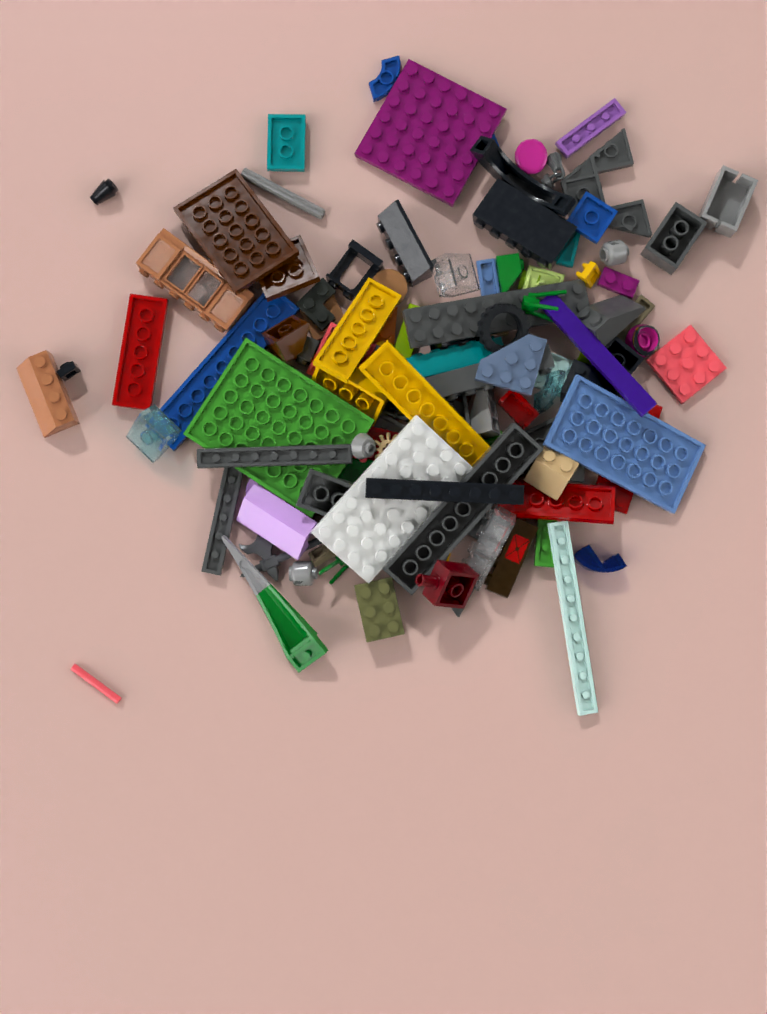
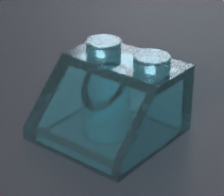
[126,404,182,463]

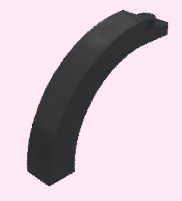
[470,136,577,217]

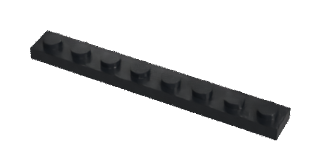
[365,478,525,505]

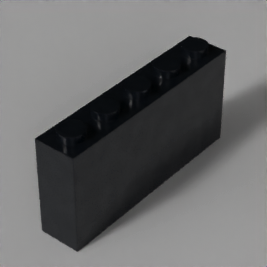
[472,178,577,270]

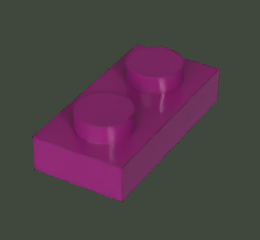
[597,267,640,299]

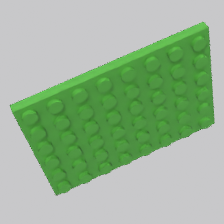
[183,338,375,518]

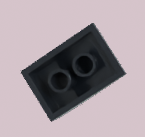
[560,359,623,402]

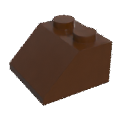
[262,315,310,362]

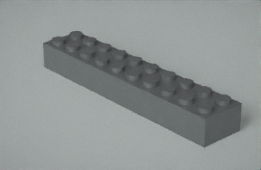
[382,422,543,595]

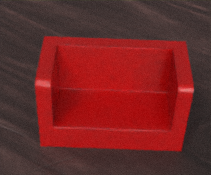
[497,390,539,430]

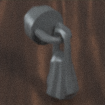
[541,152,565,189]

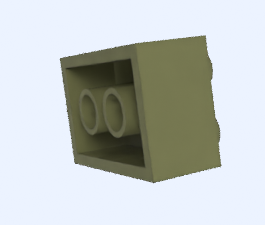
[354,577,405,643]

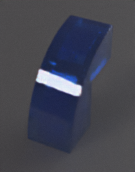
[573,545,627,573]

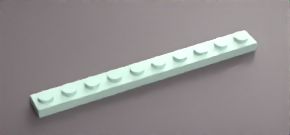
[547,521,598,716]

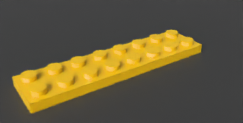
[359,340,490,466]

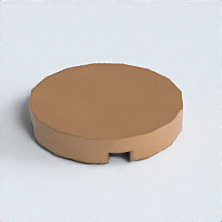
[373,269,408,305]

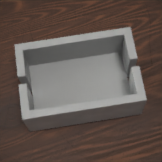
[699,165,758,238]

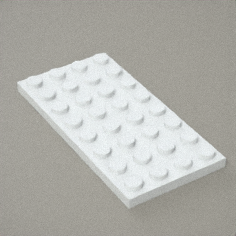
[311,415,472,584]

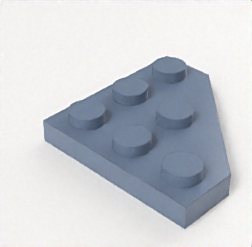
[474,334,547,396]

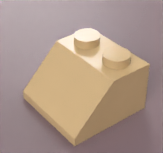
[524,446,579,501]

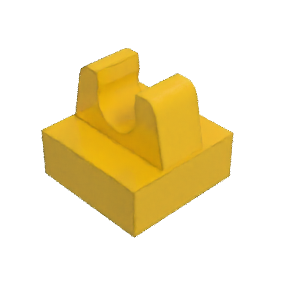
[576,261,601,289]

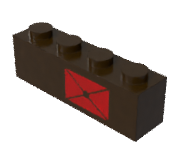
[484,518,538,598]

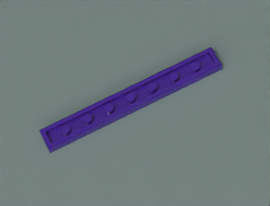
[539,295,657,417]

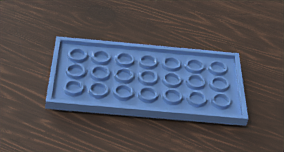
[543,375,706,514]

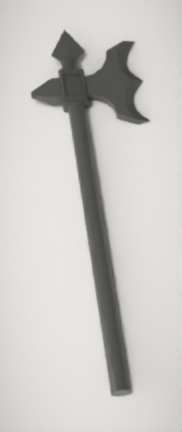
[239,535,322,581]

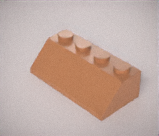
[16,350,80,438]

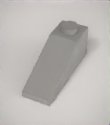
[469,389,500,440]

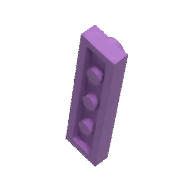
[555,98,626,159]

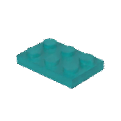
[267,114,306,172]

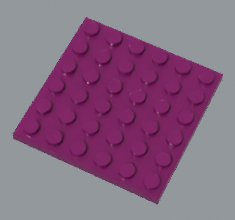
[354,59,507,207]

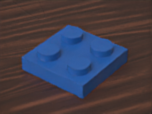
[567,191,618,244]

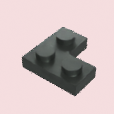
[296,278,336,332]

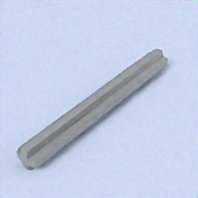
[241,168,325,219]

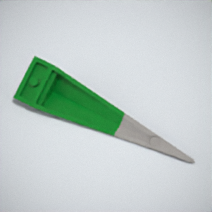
[221,535,328,673]

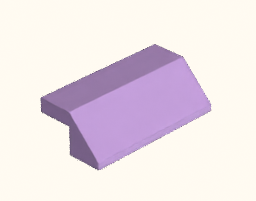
[236,483,318,560]

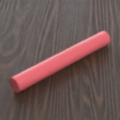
[70,664,122,704]

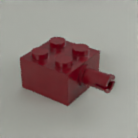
[415,560,479,609]

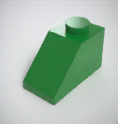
[495,253,524,293]

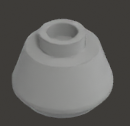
[351,433,376,459]

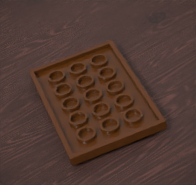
[173,169,300,295]

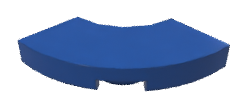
[369,56,401,102]

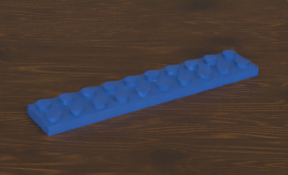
[145,293,300,451]

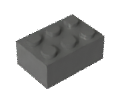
[640,202,708,275]

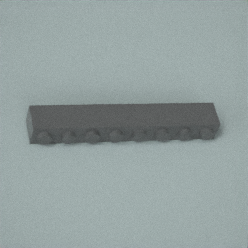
[425,344,555,402]

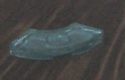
[534,370,565,414]

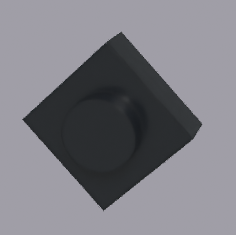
[56,361,81,381]

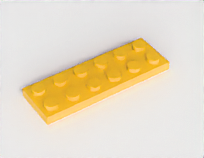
[313,278,402,384]

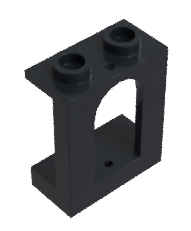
[326,239,383,301]

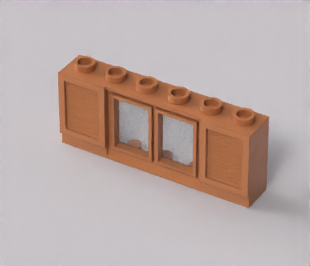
[136,228,256,333]

